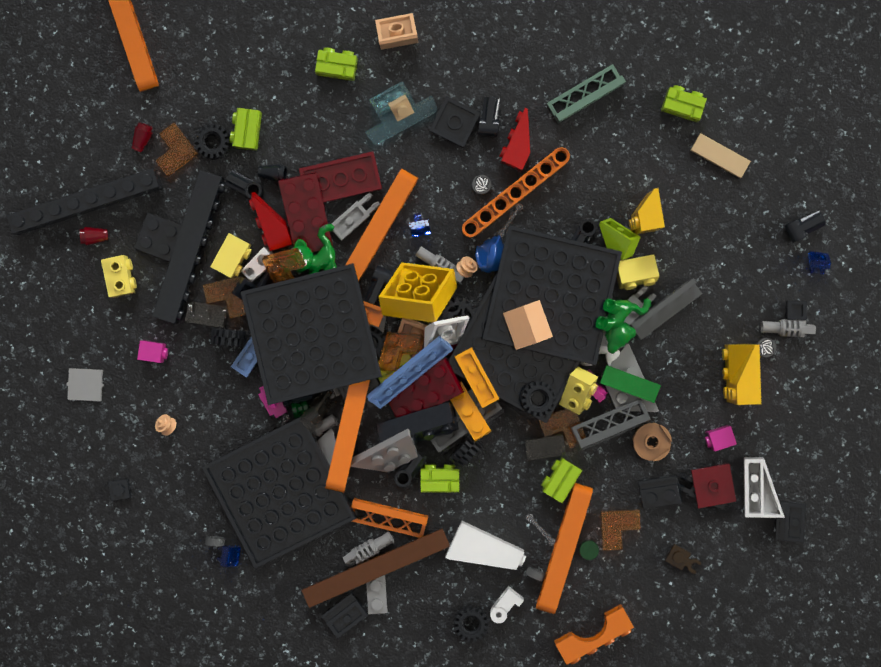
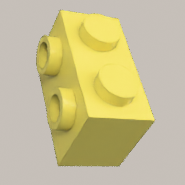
[210,233,252,278]
[616,254,659,290]
[101,255,137,298]
[559,366,598,415]

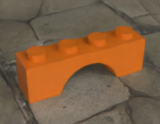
[554,604,634,665]

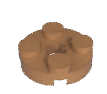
[632,423,672,461]

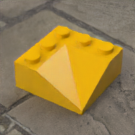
[379,262,457,322]
[722,344,761,405]

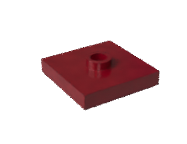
[691,463,736,509]

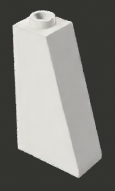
[445,521,526,570]

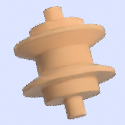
[456,256,478,278]
[155,414,176,436]

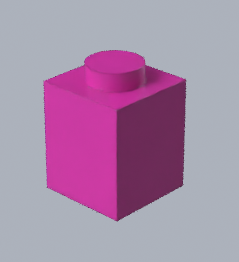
[137,340,168,363]
[705,425,737,451]

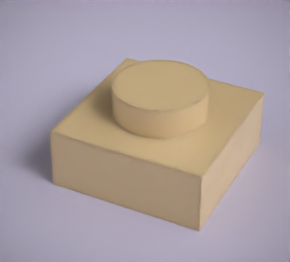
[388,95,414,122]

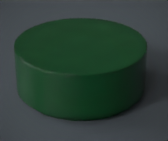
[579,540,599,560]

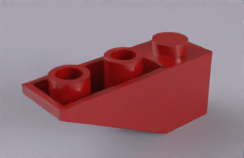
[499,108,530,172]
[249,192,292,251]

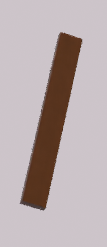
[301,528,450,608]

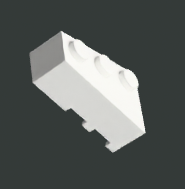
[744,457,785,518]

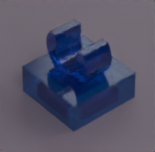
[409,213,431,237]
[808,251,831,275]
[217,546,241,567]

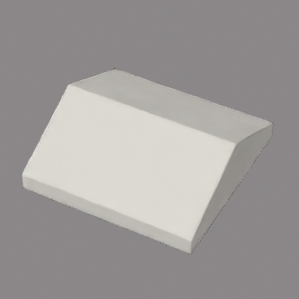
[424,315,469,348]

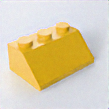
[629,188,665,234]

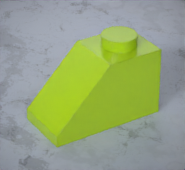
[599,218,641,260]

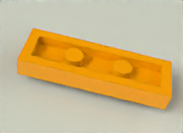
[454,347,499,408]
[450,382,491,441]

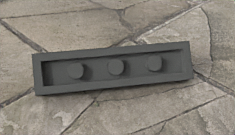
[629,278,702,340]
[571,399,651,452]
[430,401,504,455]

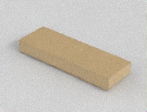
[690,133,751,178]

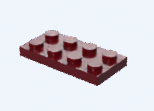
[299,151,382,203]
[278,172,333,252]
[388,357,464,418]

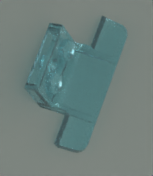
[366,81,437,144]

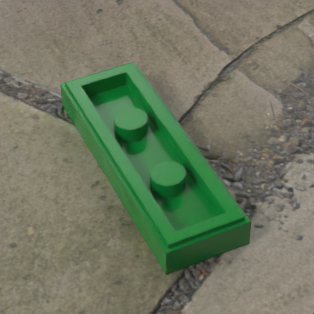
[599,365,661,403]

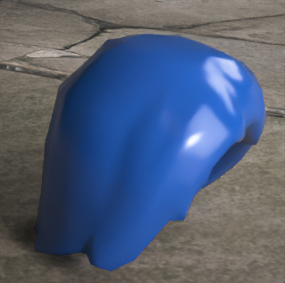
[475,235,503,273]

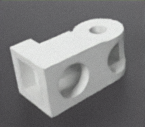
[241,247,279,283]
[490,586,524,623]

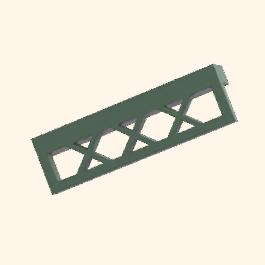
[547,64,626,123]

